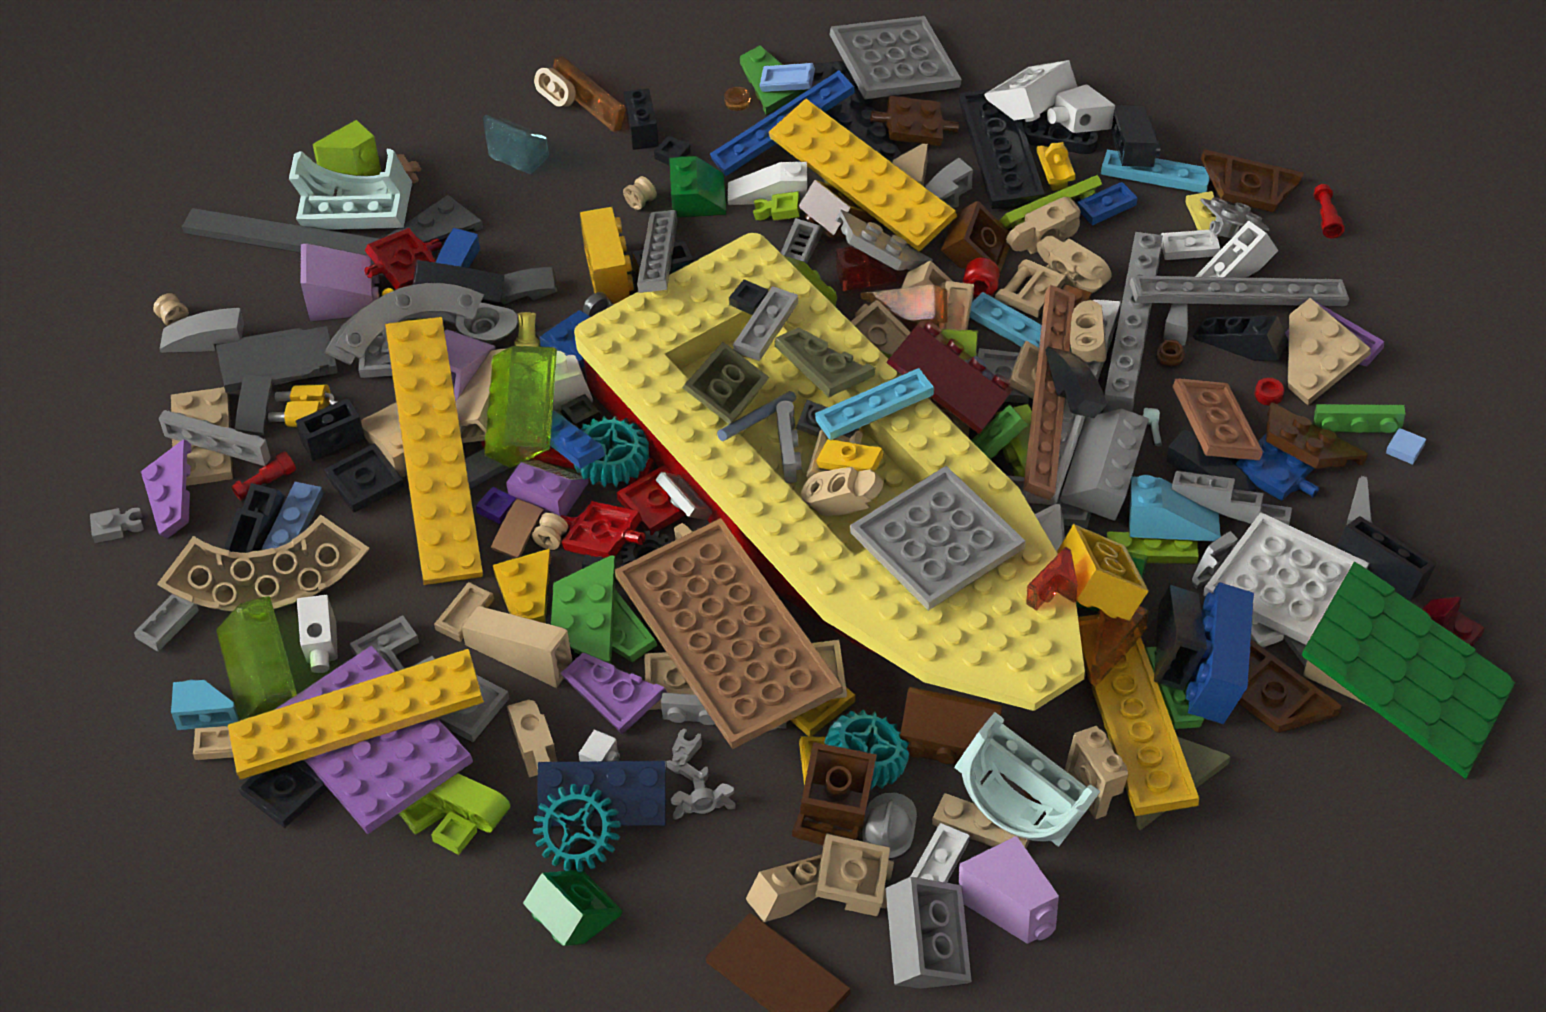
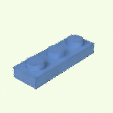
[262,482,324,550]

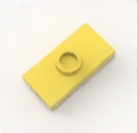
[1185,191,1219,237]

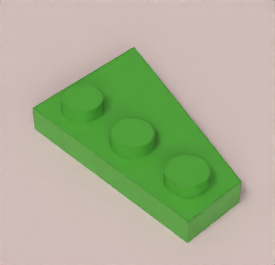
[740,45,807,115]
[612,590,657,662]

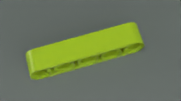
[421,773,511,832]

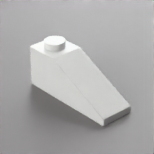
[728,162,808,205]
[1195,221,1278,278]

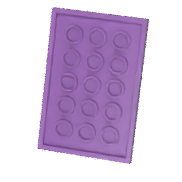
[274,646,473,834]

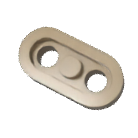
[534,68,575,107]

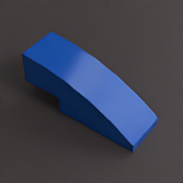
[435,228,480,268]

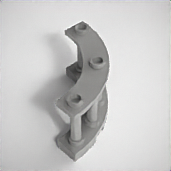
[324,283,484,365]

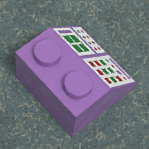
[506,460,589,516]

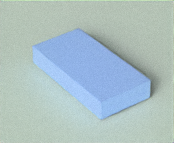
[760,63,815,92]

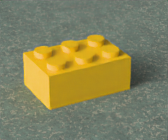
[580,207,634,304]
[1056,524,1148,621]

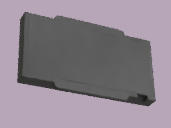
[216,326,337,393]

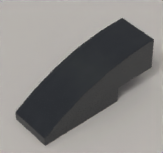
[412,260,505,304]
[1045,346,1108,418]
[1167,429,1257,492]
[224,483,285,553]

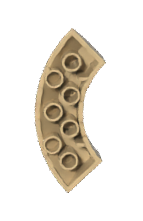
[157,514,370,612]

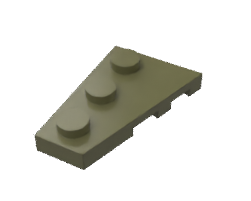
[775,327,876,397]

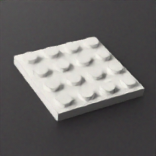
[1203,512,1369,645]

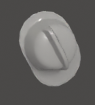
[455,303,518,344]
[862,793,917,859]

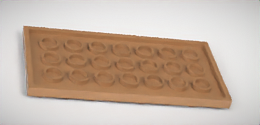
[615,518,843,749]

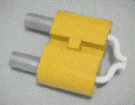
[268,384,338,427]

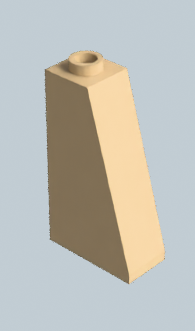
[456,348,526,443]
[462,606,572,688]

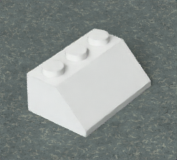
[985,60,1077,122]

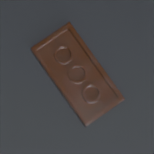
[706,913,850,1012]

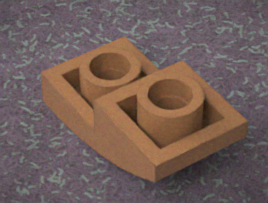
[491,499,544,558]

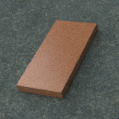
[1173,379,1263,460]

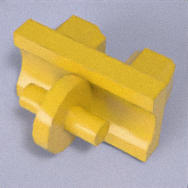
[1037,142,1075,191]

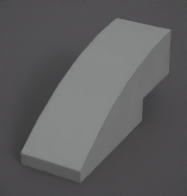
[925,158,973,209]
[160,308,244,353]

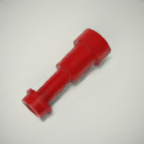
[1314,184,1345,239]
[231,451,296,501]

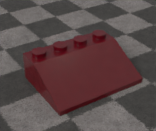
[886,320,1013,434]

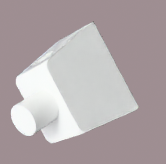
[1047,84,1115,133]
[534,351,593,411]
[297,595,338,673]

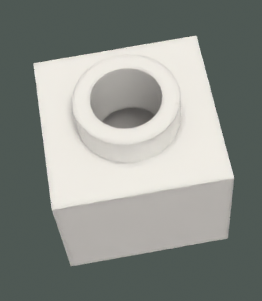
[579,730,620,762]

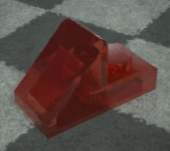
[1026,547,1078,610]

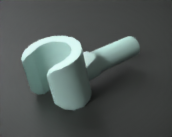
[1143,408,1162,446]

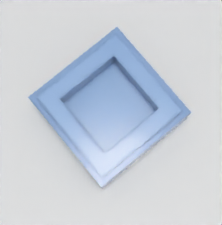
[1386,428,1426,465]

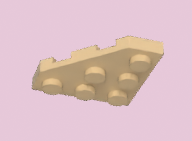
[1288,298,1371,405]

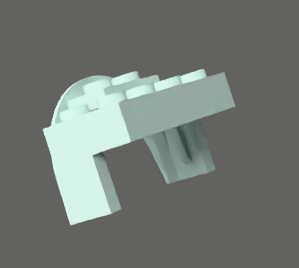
[289,149,412,230]
[954,712,1100,847]

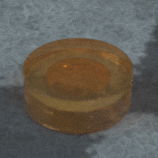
[724,87,750,111]

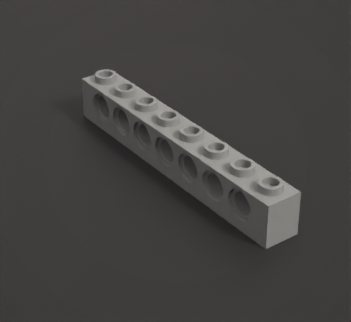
[1103,232,1163,413]

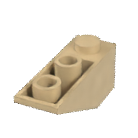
[746,854,822,922]

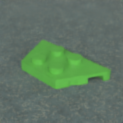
[551,556,616,664]

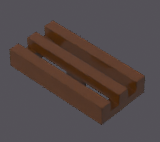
[792,812,863,845]

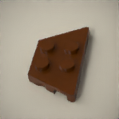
[1201,149,1304,212]
[1266,402,1368,469]
[1238,639,1342,733]

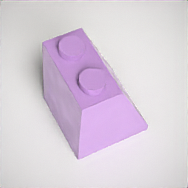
[301,244,380,321]
[444,329,495,401]
[959,836,1059,944]

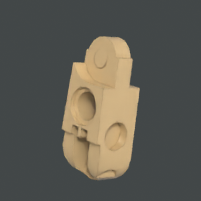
[1006,197,1081,254]
[1037,235,1112,293]
[1070,300,1107,363]
[801,467,883,516]
[507,700,557,778]

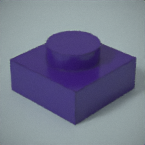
[476,487,516,525]

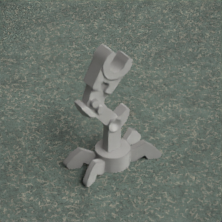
[667,728,736,820]

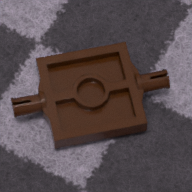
[870,96,959,146]

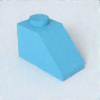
[171,679,239,730]

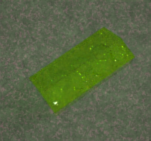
[484,346,557,468]
[216,595,297,721]

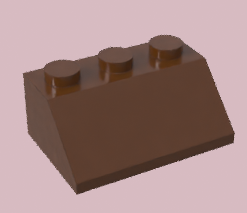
[900,687,1002,772]

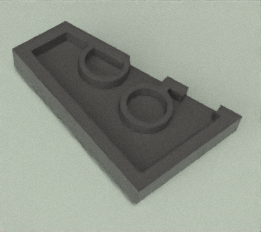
[386,195,483,243]

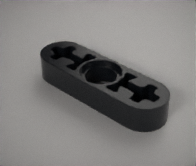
[1023,120,1098,154]

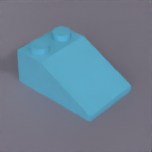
[1129,475,1221,541]

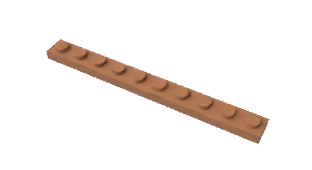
[1023,284,1075,501]

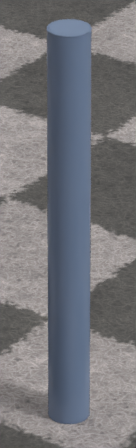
[717,391,796,441]

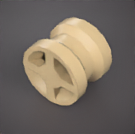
[623,176,657,210]
[153,293,189,326]
[532,513,568,550]

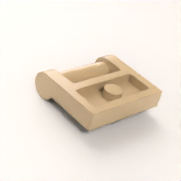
[995,259,1065,318]

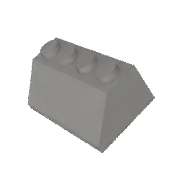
[1059,408,1149,521]

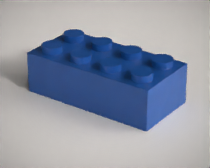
[1185,582,1254,724]

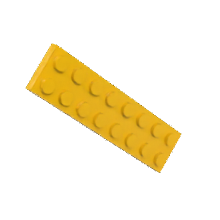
[768,99,957,252]
[1078,613,1199,816]
[228,649,484,780]

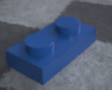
[1077,182,1137,225]

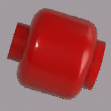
[963,257,1000,298]

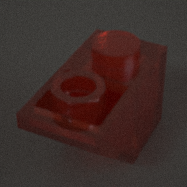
[836,246,896,291]

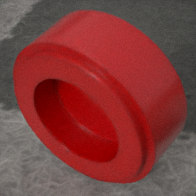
[1254,378,1284,406]

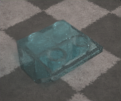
[483,115,549,175]

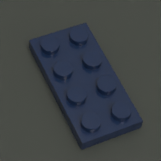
[537,761,666,826]

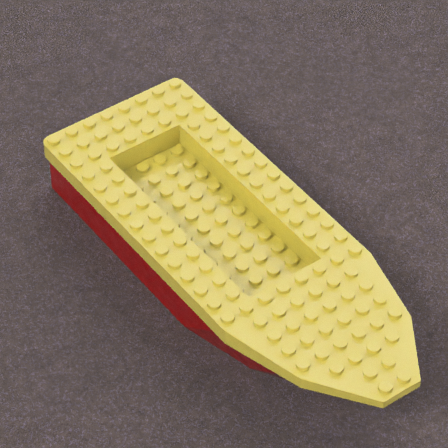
[574,233,1085,711]

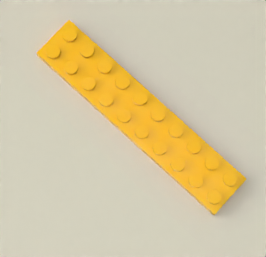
[385,317,483,585]

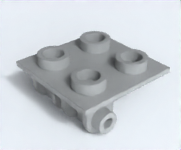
[1200,197,1269,239]

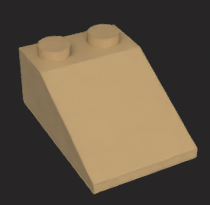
[361,403,407,478]

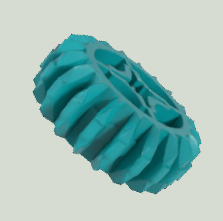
[574,415,649,488]
[824,710,909,790]
[533,784,621,872]

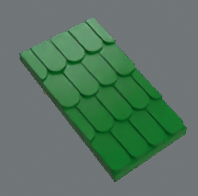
[1302,561,1515,779]

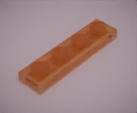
[553,56,626,132]

